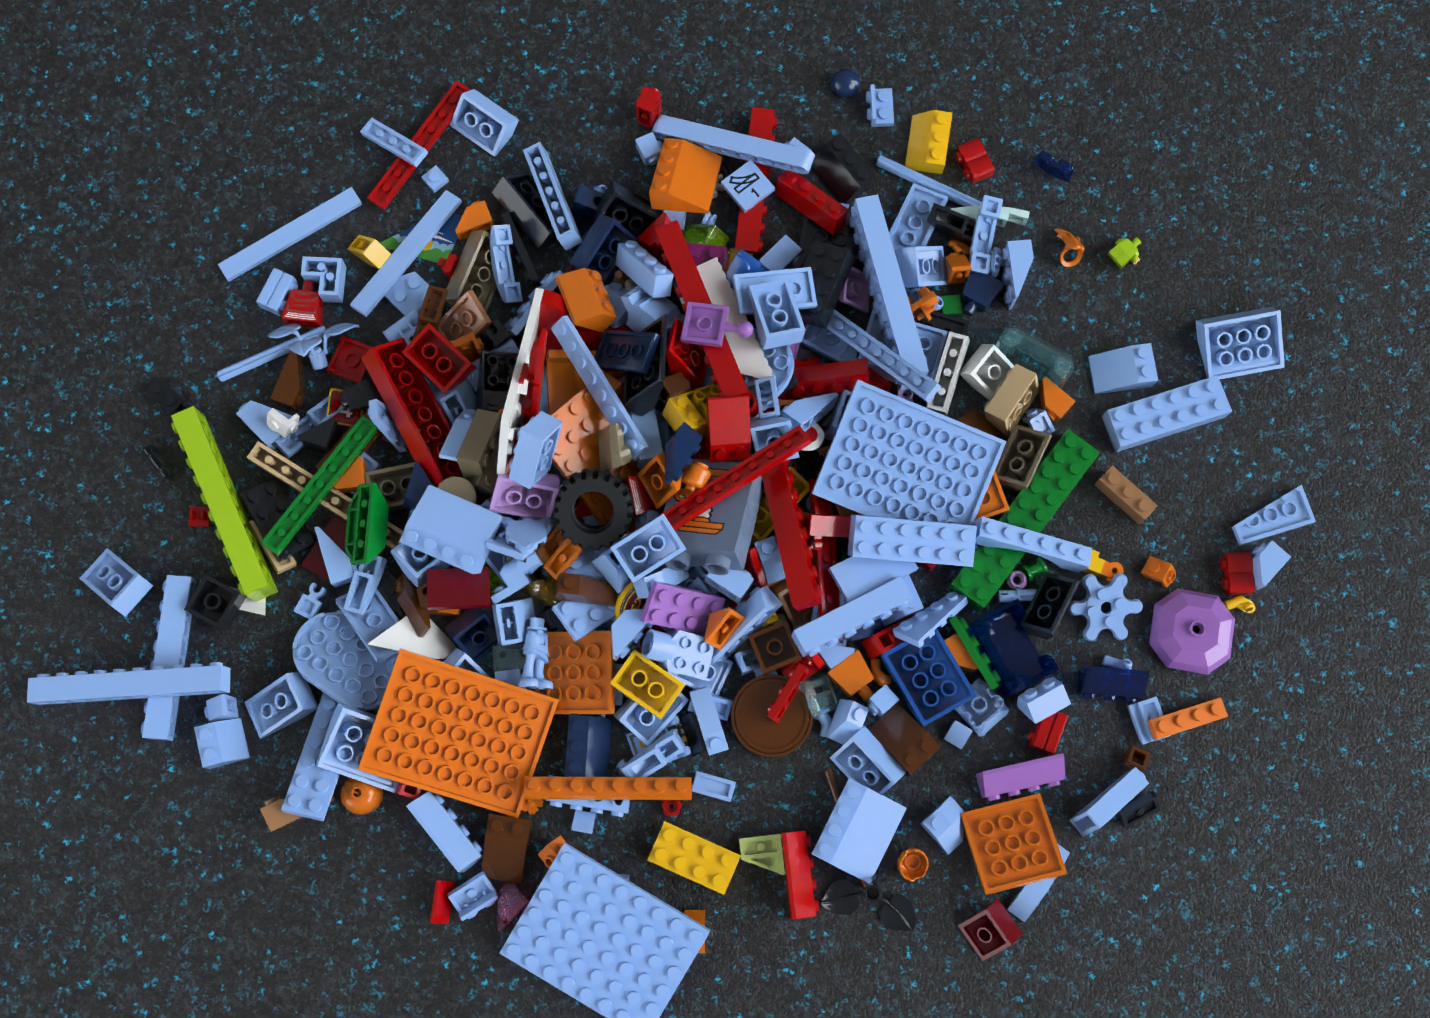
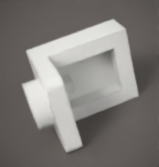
[267,408,300,438]

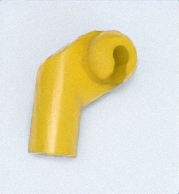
[1223,596,1255,613]

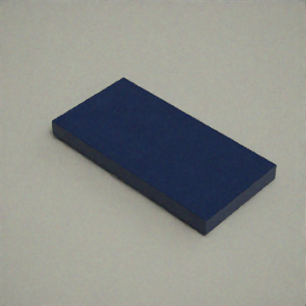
[594,330,661,374]

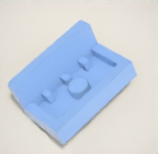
[447,871,498,921]

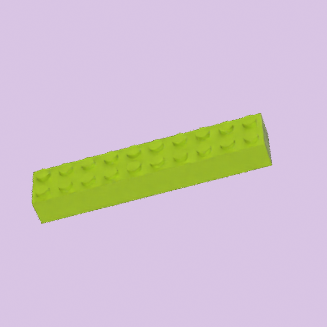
[171,406,278,602]

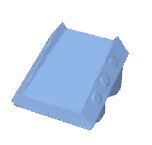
[955,678,1009,737]

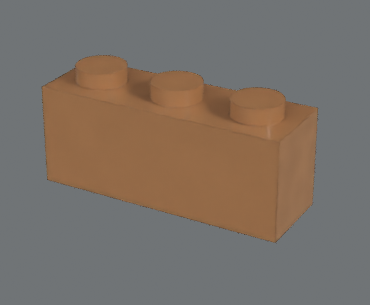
[1094,465,1158,525]

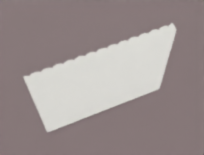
[672,257,776,379]

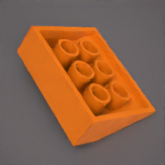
[649,138,722,214]

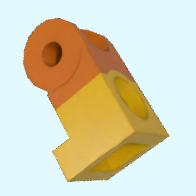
[1083,549,1124,582]

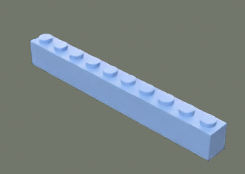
[27,662,231,705]

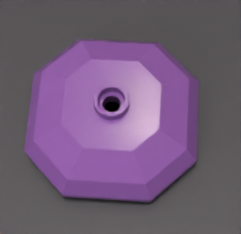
[1149,588,1235,675]

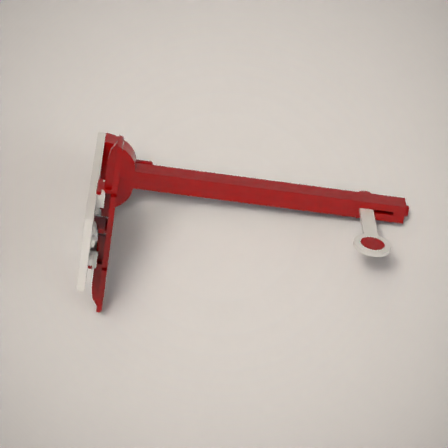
[497,288,841,475]

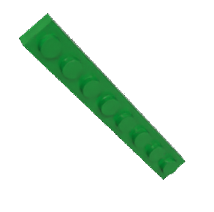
[261,415,379,556]

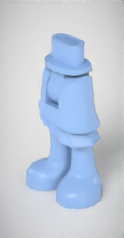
[519,617,554,690]

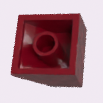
[958,899,1023,961]

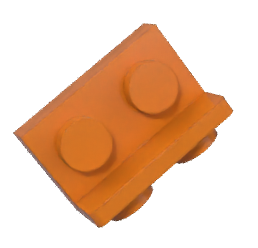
[451,332,486,362]

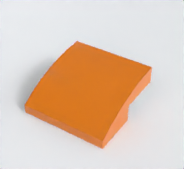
[537,526,584,580]

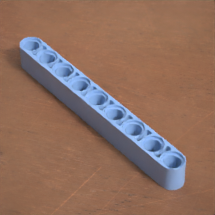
[652,115,815,174]

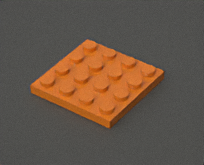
[535,631,615,714]
[960,793,1067,895]

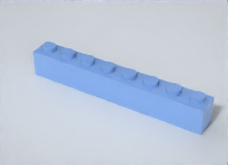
[141,575,197,741]

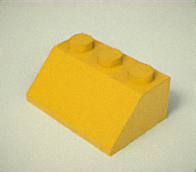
[905,110,952,175]

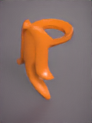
[1054,228,1084,267]

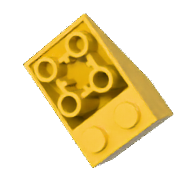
[662,384,721,437]

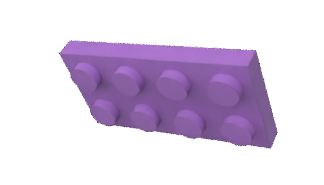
[640,580,726,635]

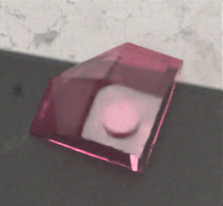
[497,883,531,932]

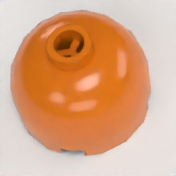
[340,777,383,815]

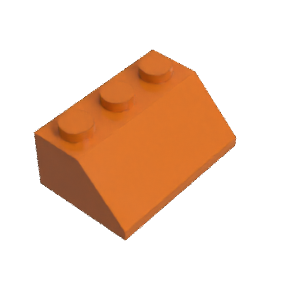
[555,268,617,332]

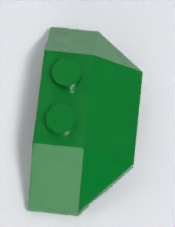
[345,483,389,565]

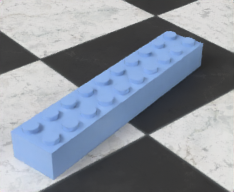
[849,194,929,391]

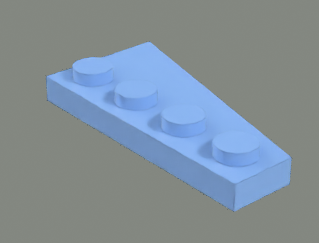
[1232,484,1316,546]

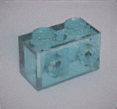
[493,641,534,672]

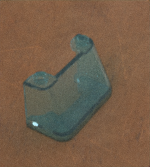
[995,324,1075,389]

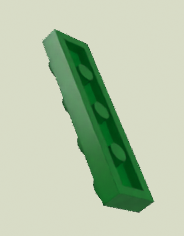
[949,615,1001,690]

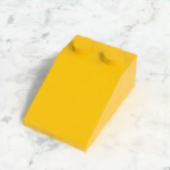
[610,649,685,719]

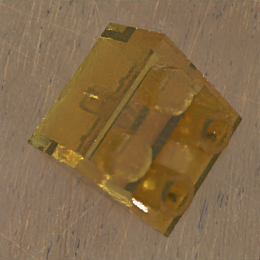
[521,576,563,607]

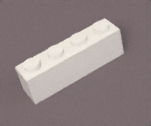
[926,331,970,415]

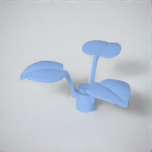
[268,323,360,370]

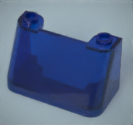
[967,598,1060,698]

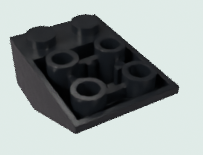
[476,351,519,413]

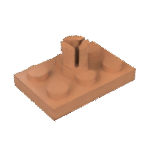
[438,290,492,341]

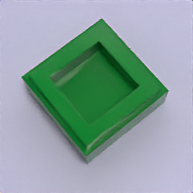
[941,294,962,316]

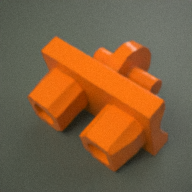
[908,286,939,321]

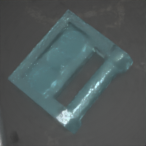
[799,674,838,717]

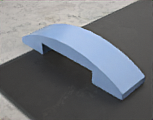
[969,195,1003,275]
[490,224,523,303]
[1007,845,1070,922]

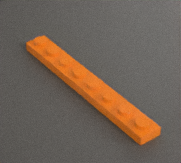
[524,776,692,800]

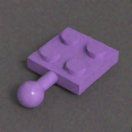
[681,302,753,347]

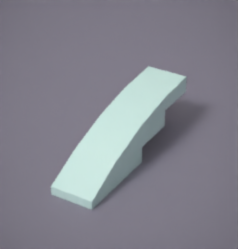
[951,206,1030,227]

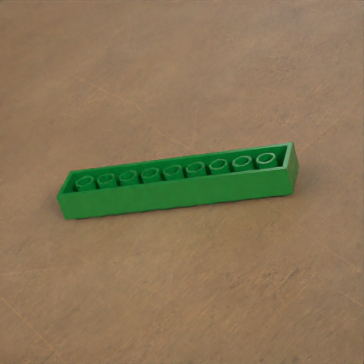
[948,429,1100,612]

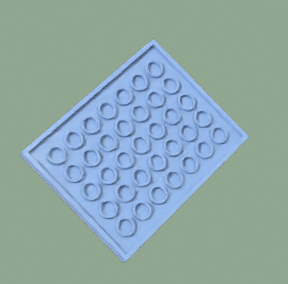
[811,380,1007,525]
[500,843,710,1018]

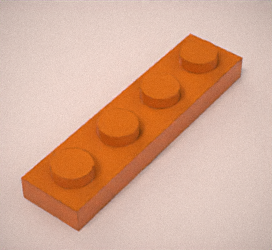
[1147,697,1228,741]

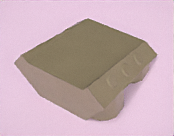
[598,422,632,472]

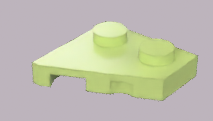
[739,834,785,875]

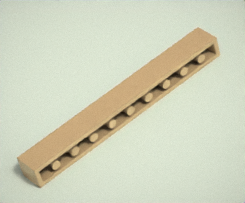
[246,441,403,549]

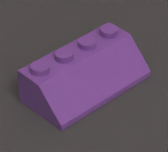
[976,753,1065,801]

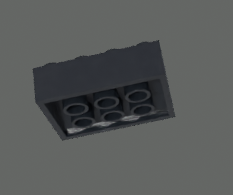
[623,314,668,416]

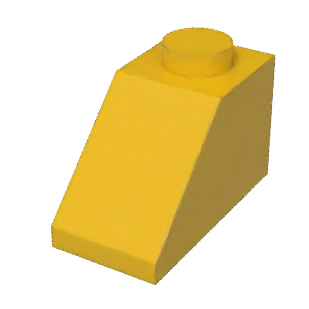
[348,235,391,269]

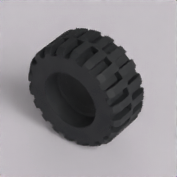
[553,468,634,550]

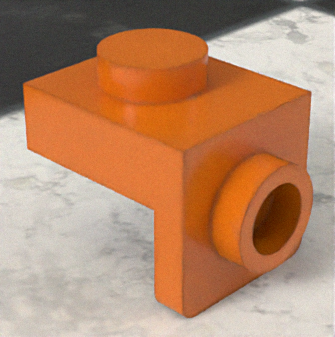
[1141,556,1176,588]

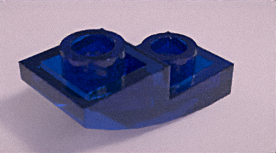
[1034,150,1075,182]

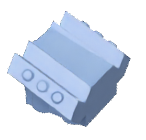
[621,285,686,338]

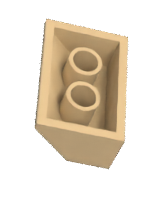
[984,364,1040,438]

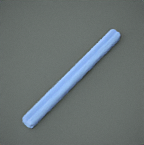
[876,155,981,207]
[217,326,326,382]

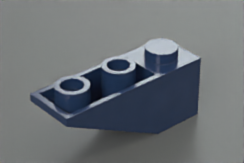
[665,422,703,486]

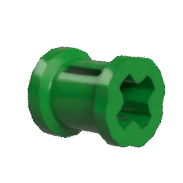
[1021,557,1048,582]

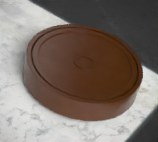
[731,674,813,758]

